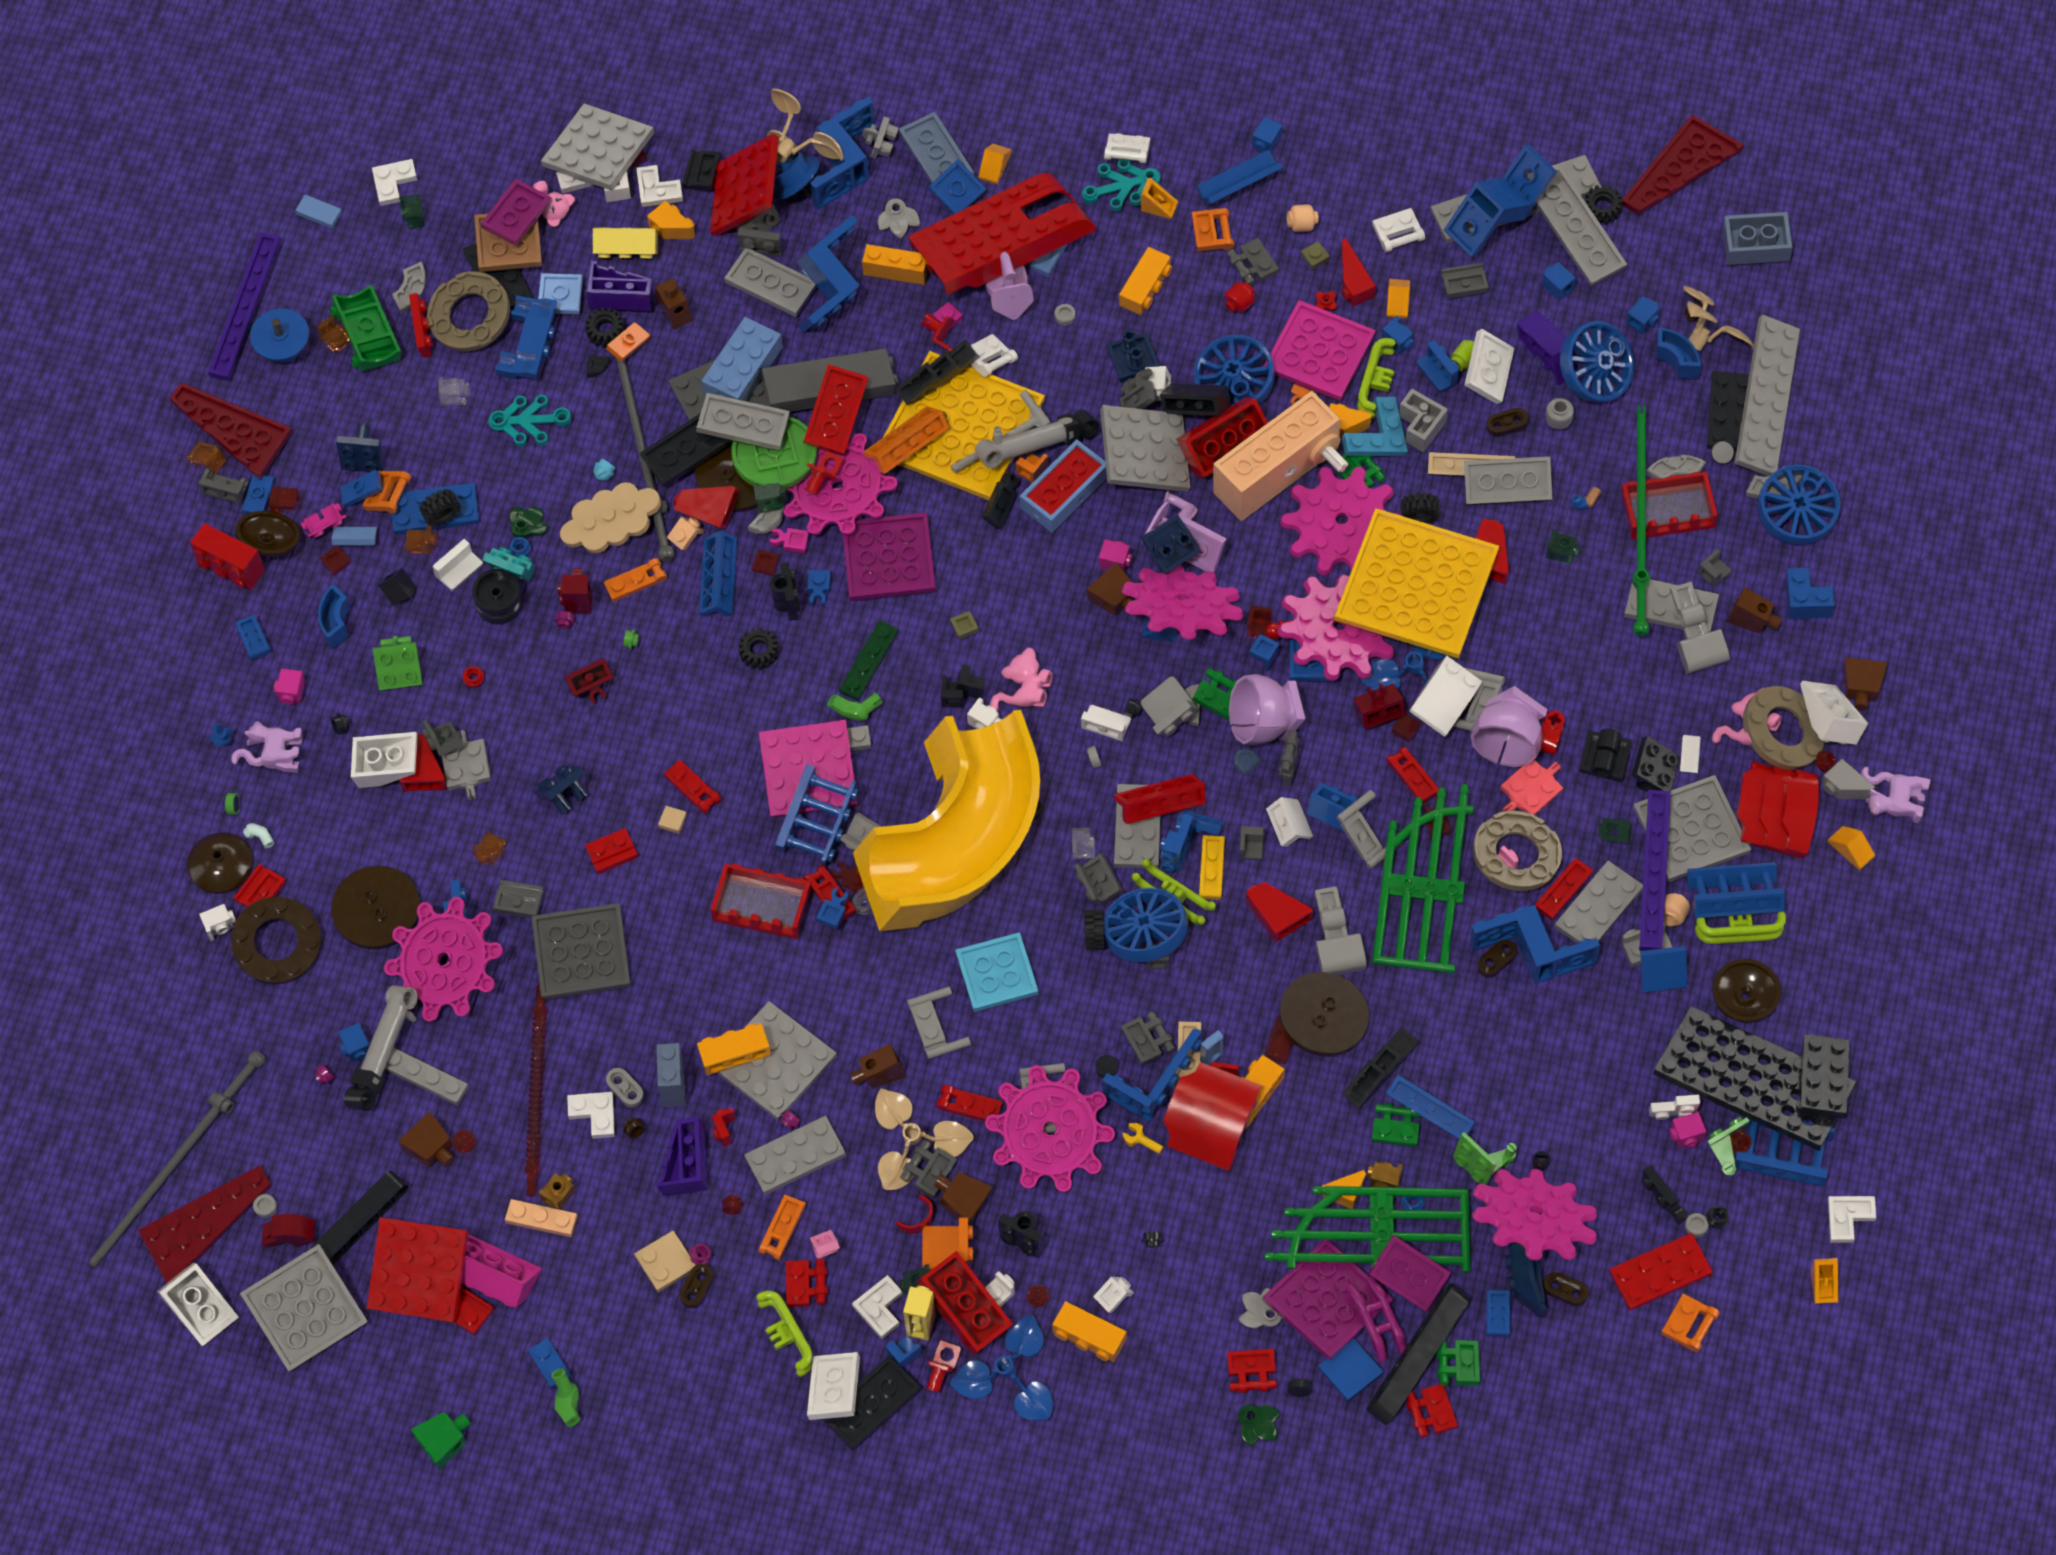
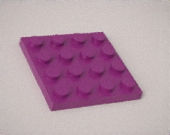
[843,512,936,601]
[1262,1240,1393,1361]

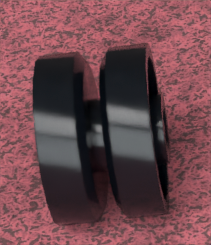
[472,569,523,624]

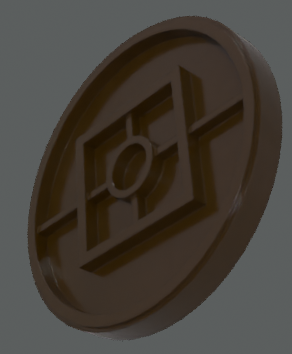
[695,443,776,512]
[331,866,421,949]
[1279,972,1369,1056]

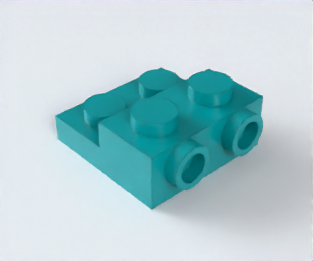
[482,547,536,582]

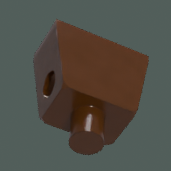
[655,279,692,330]
[1087,563,1135,616]
[1726,587,1782,633]
[1843,657,1887,710]
[850,1043,907,1088]
[398,1112,455,1167]
[934,1172,992,1225]

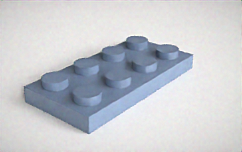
[899,112,974,184]

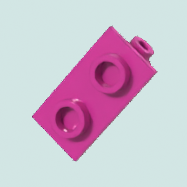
[300,503,347,538]

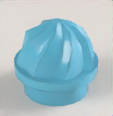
[593,459,615,480]

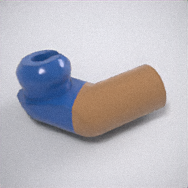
[1571,487,1601,510]

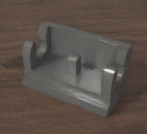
[198,468,250,504]

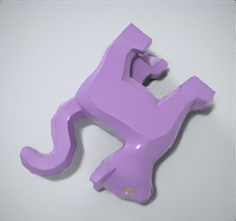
[231,721,303,773]
[1861,767,1930,823]

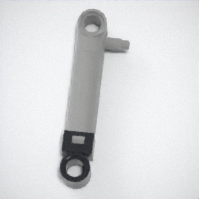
[975,409,1099,468]
[344,985,417,1111]

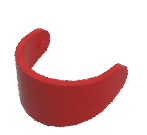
[895,1194,933,1234]

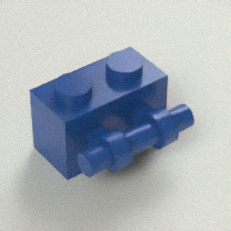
[1307,783,1364,832]

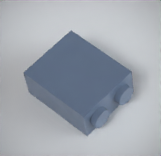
[657,1043,685,1107]

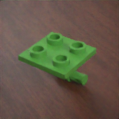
[373,635,422,690]
[1708,1117,1750,1176]
[1453,1132,1517,1186]

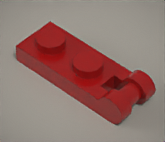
[1385,747,1439,804]
[664,760,722,814]
[804,865,856,923]
[936,1085,1003,1122]

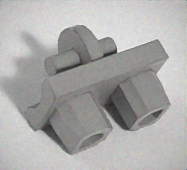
[862,116,898,159]

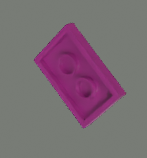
[481,179,551,246]
[1368,1235,1451,1312]

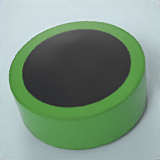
[225,793,240,815]

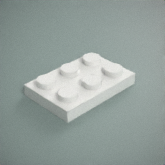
[1465,329,1514,404]
[807,1352,860,1420]

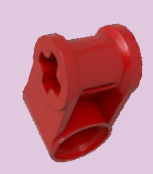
[1540,710,1565,755]

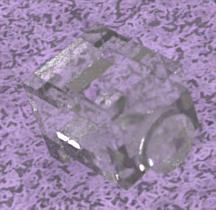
[439,377,470,406]
[1072,828,1095,859]

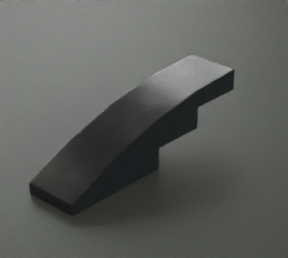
[895,339,980,405]
[1342,1027,1419,1109]

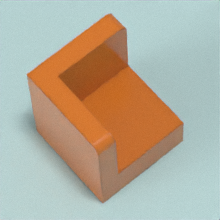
[1016,454,1049,483]

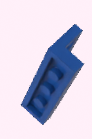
[1195,149,1283,204]
[699,530,737,617]
[1386,1075,1477,1140]

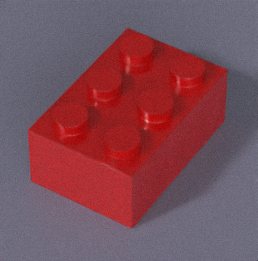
[190,523,265,590]

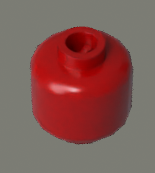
[1224,282,1255,313]

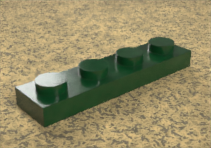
[839,620,899,702]

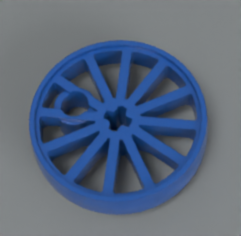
[1560,321,1634,403]
[1194,335,1275,407]
[1757,465,1840,545]
[1103,888,1188,962]

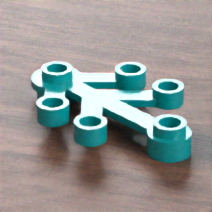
[1082,159,1160,212]
[488,395,571,447]

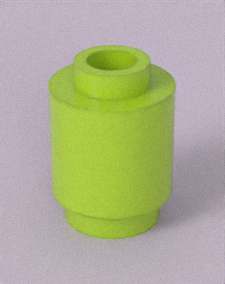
[1450,340,1474,371]

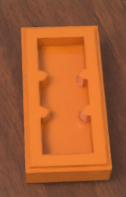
[606,322,650,362]

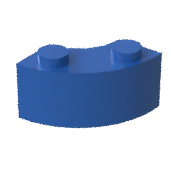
[1656,328,1701,379]
[318,584,351,650]

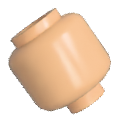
[1287,204,1318,232]
[1664,893,1690,926]

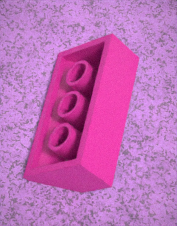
[462,1235,542,1308]

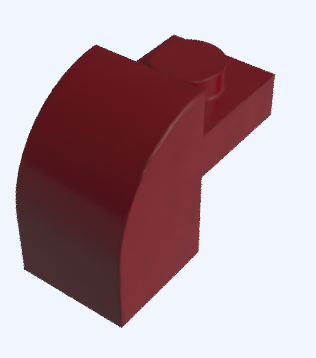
[262,1214,314,1248]

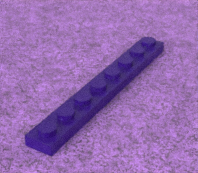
[208,232,281,381]
[1639,790,1671,951]

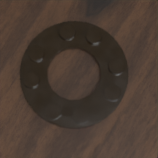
[231,897,321,985]

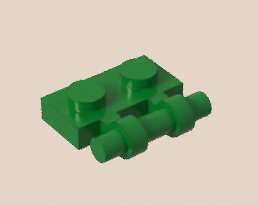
[1334,454,1386,488]
[1192,667,1237,721]
[1372,1103,1421,1148]
[1436,1340,1480,1386]

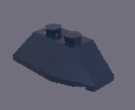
[1505,1243,1546,1318]

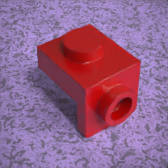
[711,1108,736,1148]

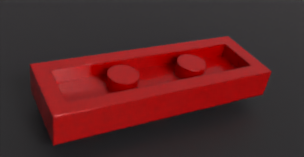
[409,293,433,358]
[1535,858,1593,921]

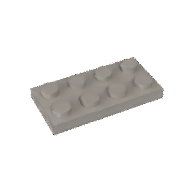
[724,248,817,317]
[696,393,790,451]
[1464,456,1552,504]
[1624,579,1719,633]
[1114,784,1161,869]
[1554,861,1643,944]
[744,1116,846,1195]

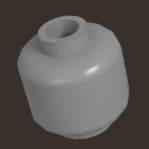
[1545,398,1574,430]

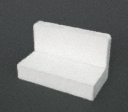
[432,539,483,591]
[1081,705,1131,742]
[1266,797,1313,847]

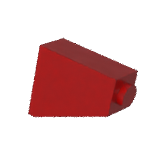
[673,486,741,530]
[1475,518,1508,584]
[400,733,447,792]
[1246,882,1313,943]

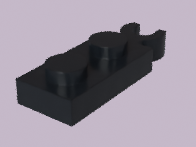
[982,471,1020,529]
[1641,1165,1687,1225]

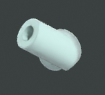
[243,823,274,848]

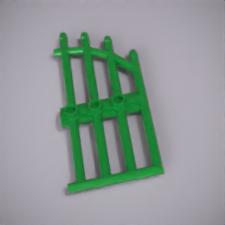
[1372,784,1474,973]
[1264,1186,1471,1273]

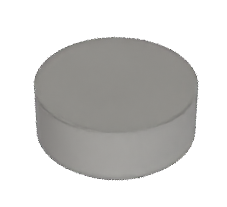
[1054,304,1076,326]
[1712,441,1734,463]
[1087,746,1101,769]
[253,1194,277,1218]
[1685,1213,1709,1237]

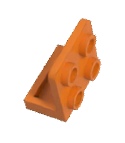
[922,1218,973,1271]

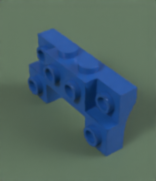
[495,295,557,380]

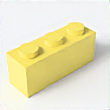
[593,228,658,258]
[903,1286,936,1341]

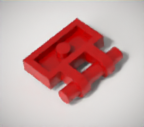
[786,1259,828,1307]
[1227,1349,1277,1393]
[1406,1384,1458,1438]

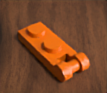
[604,558,667,602]
[759,1194,806,1261]

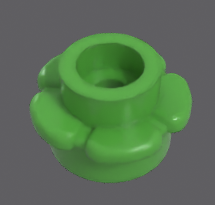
[623,629,639,650]

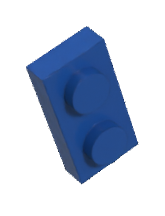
[528,1338,572,1390]

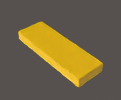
[1199,835,1225,900]

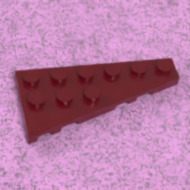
[1622,114,1744,215]
[170,382,292,480]
[138,1166,272,1283]

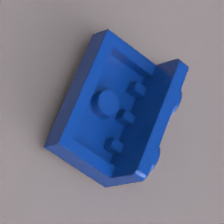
[1417,340,1459,393]

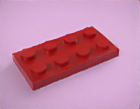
[803,364,869,456]
[1609,1233,1713,1311]

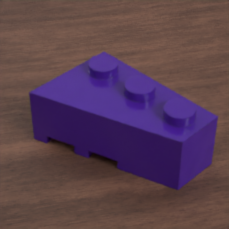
[587,261,654,311]
[1517,311,1578,386]
[657,1117,708,1196]

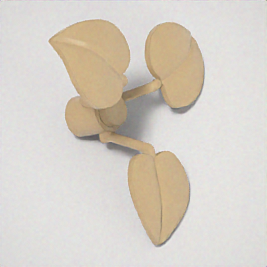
[767,88,843,163]
[1682,285,1754,351]
[875,1089,974,1190]

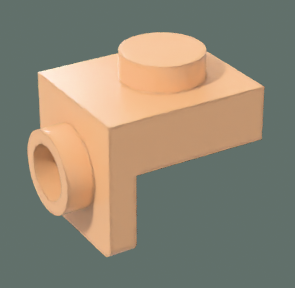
[667,517,705,551]

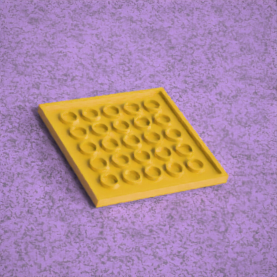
[883,351,1045,500]
[1334,508,1499,659]

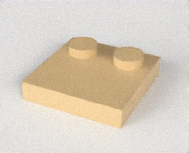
[634,1231,695,1293]

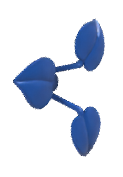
[1361,645,1446,691]
[950,1315,1053,1421]

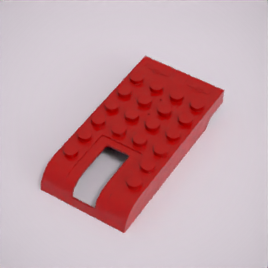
[908,173,1097,295]

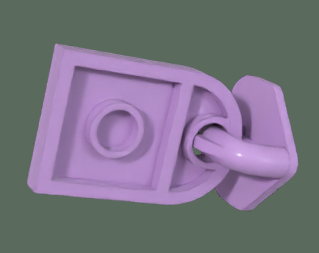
[985,252,1034,320]
[1145,491,1226,572]

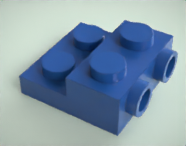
[1160,814,1193,873]

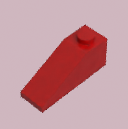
[1341,238,1376,307]

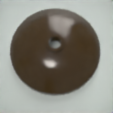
[235,511,300,557]
[187,832,254,894]
[1712,959,1781,1023]

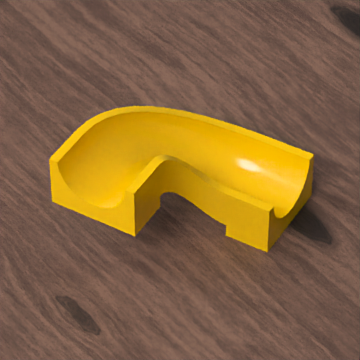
[853,710,1040,931]

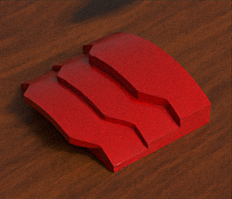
[1736,761,1819,859]
[1163,1062,1263,1171]

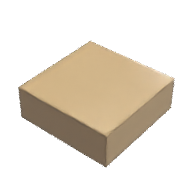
[658,806,687,834]

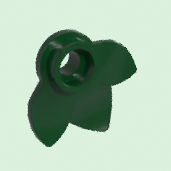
[509,507,549,539]
[1237,1405,1280,1447]

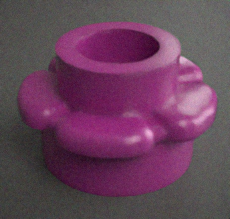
[554,611,575,629]
[314,1064,335,1084]
[781,1109,801,1130]
[689,1244,711,1265]

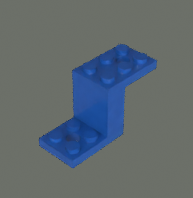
[810,97,875,210]
[1444,145,1558,257]
[797,215,860,333]
[1470,905,1600,984]

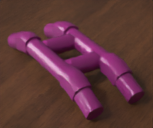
[1346,1276,1406,1362]

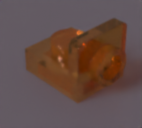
[317,316,350,353]
[187,441,226,474]
[405,525,437,554]
[473,832,507,866]

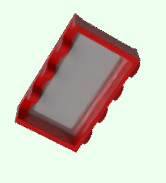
[1621,472,1718,540]
[710,864,812,940]

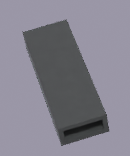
[761,349,898,412]

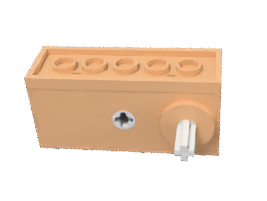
[1213,391,1348,521]

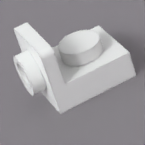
[985,1271,1015,1307]
[1093,1277,1134,1313]

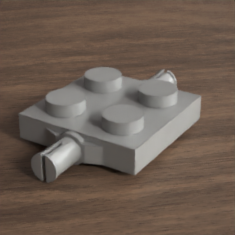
[442,730,492,800]

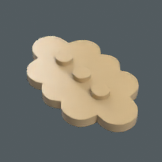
[560,482,661,554]

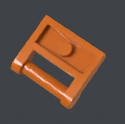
[1192,208,1235,252]
[362,471,411,514]
[1661,1293,1720,1352]

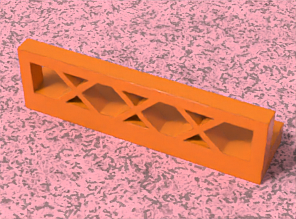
[863,406,949,474]

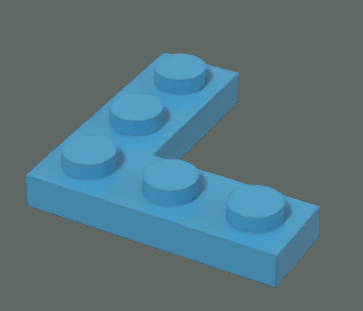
[1342,397,1408,456]

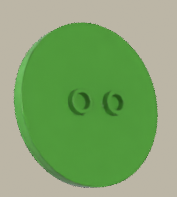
[732,416,817,490]

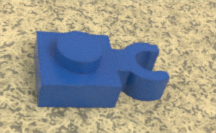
[807,570,831,607]
[816,888,849,929]

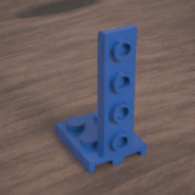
[1102,1029,1204,1123]

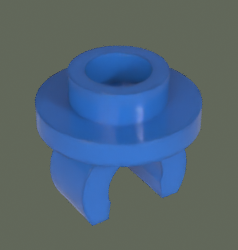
[210,723,232,747]

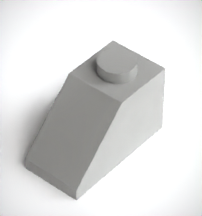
[1822,759,1875,799]

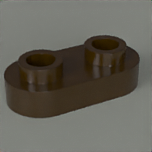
[1486,408,1528,437]
[1478,940,1517,978]
[680,1264,713,1308]
[1543,1272,1588,1306]

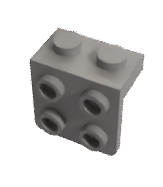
[1141,677,1199,736]

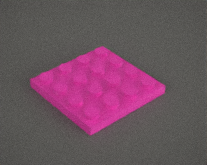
[1264,300,1376,401]
[759,720,858,818]

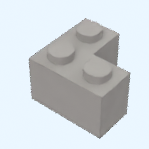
[1399,389,1448,453]

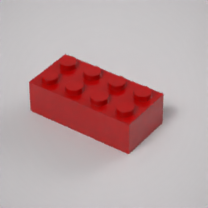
[1176,397,1268,478]
[916,1251,1013,1356]

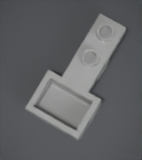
[1670,581,1730,675]
[1315,886,1367,975]

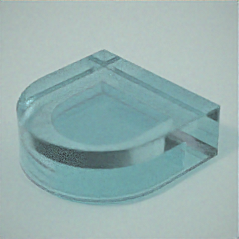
[1234,749,1261,776]

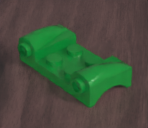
[329,285,401,372]

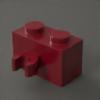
[558,568,593,614]
[563,657,614,703]
[1353,683,1406,730]

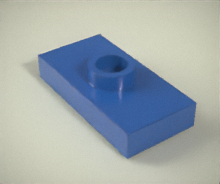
[340,470,383,507]
[242,474,275,514]
[234,614,271,660]
[1176,809,1224,835]
[1486,1290,1510,1337]

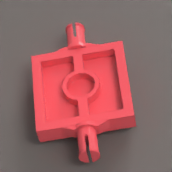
[1500,760,1563,815]

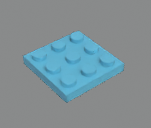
[955,932,1039,1012]

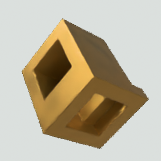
[1367,1162,1403,1187]
[538,1173,575,1210]

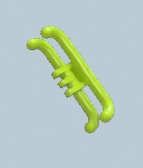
[1357,338,1396,419]
[1132,859,1216,926]
[1695,912,1786,944]
[756,1290,813,1377]

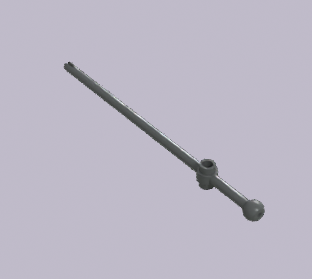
[616,358,675,562]
[90,1051,265,1266]

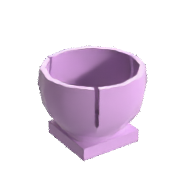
[1229,674,1305,746]
[1471,686,1548,767]

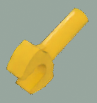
[1122,1123,1164,1154]

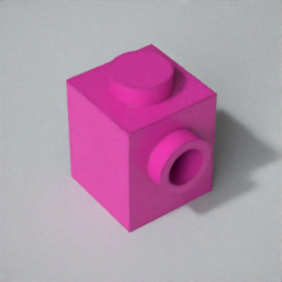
[1099,540,1133,572]
[274,669,305,705]
[1669,1112,1706,1148]

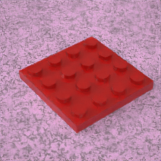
[710,134,779,236]
[366,1217,469,1322]

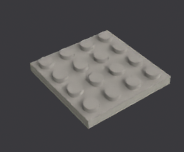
[541,104,655,190]
[1100,405,1191,492]
[1633,775,1751,882]
[717,1001,837,1121]
[240,1244,368,1372]

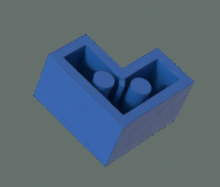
[1785,568,1834,619]

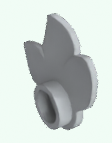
[878,198,920,239]
[1239,1288,1282,1329]

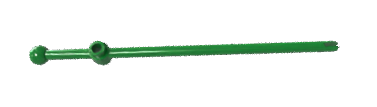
[1632,404,1650,636]

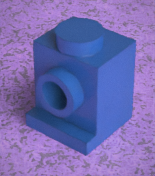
[1382,316,1415,355]

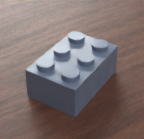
[1722,212,1792,265]

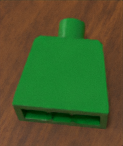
[411,1412,471,1470]

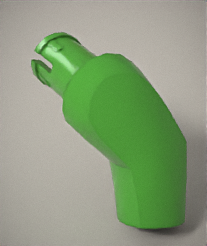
[827,692,883,722]
[551,1368,580,1427]

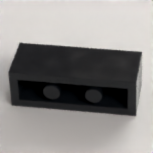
[1160,383,1231,416]

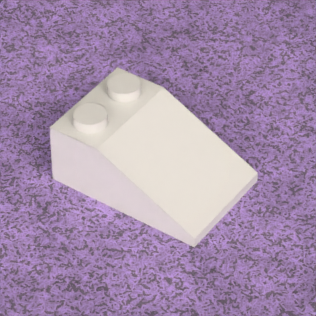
[1409,656,1482,737]
[1800,681,1868,745]
[351,732,417,788]
[157,1263,238,1346]

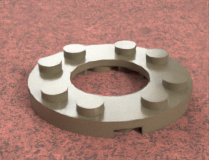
[427,271,510,352]
[1743,686,1824,770]
[1473,811,1562,891]

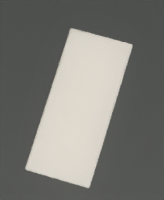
[1680,735,1700,773]

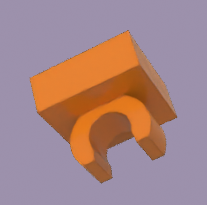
[1291,384,1317,404]

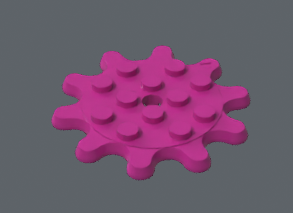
[781,433,898,536]
[1280,467,1401,576]
[1121,565,1243,639]
[1277,575,1394,681]
[384,897,503,1022]
[985,1065,1115,1192]
[1472,1169,1597,1260]

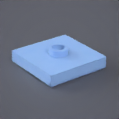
[538,273,583,314]

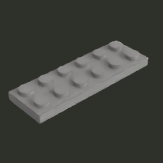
[1535,165,1627,287]

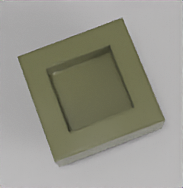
[1301,241,1330,270]
[950,611,979,640]

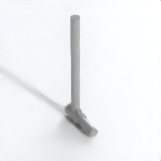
[950,390,1051,473]

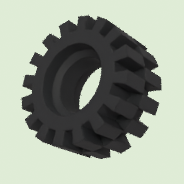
[1584,184,1622,225]
[585,307,624,348]
[419,489,461,527]
[1400,492,1440,524]
[738,627,779,670]
[1084,909,1104,950]

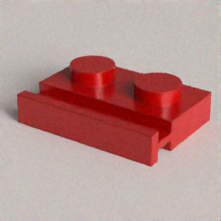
[585,828,639,874]
[234,864,287,908]
[453,1286,494,1336]

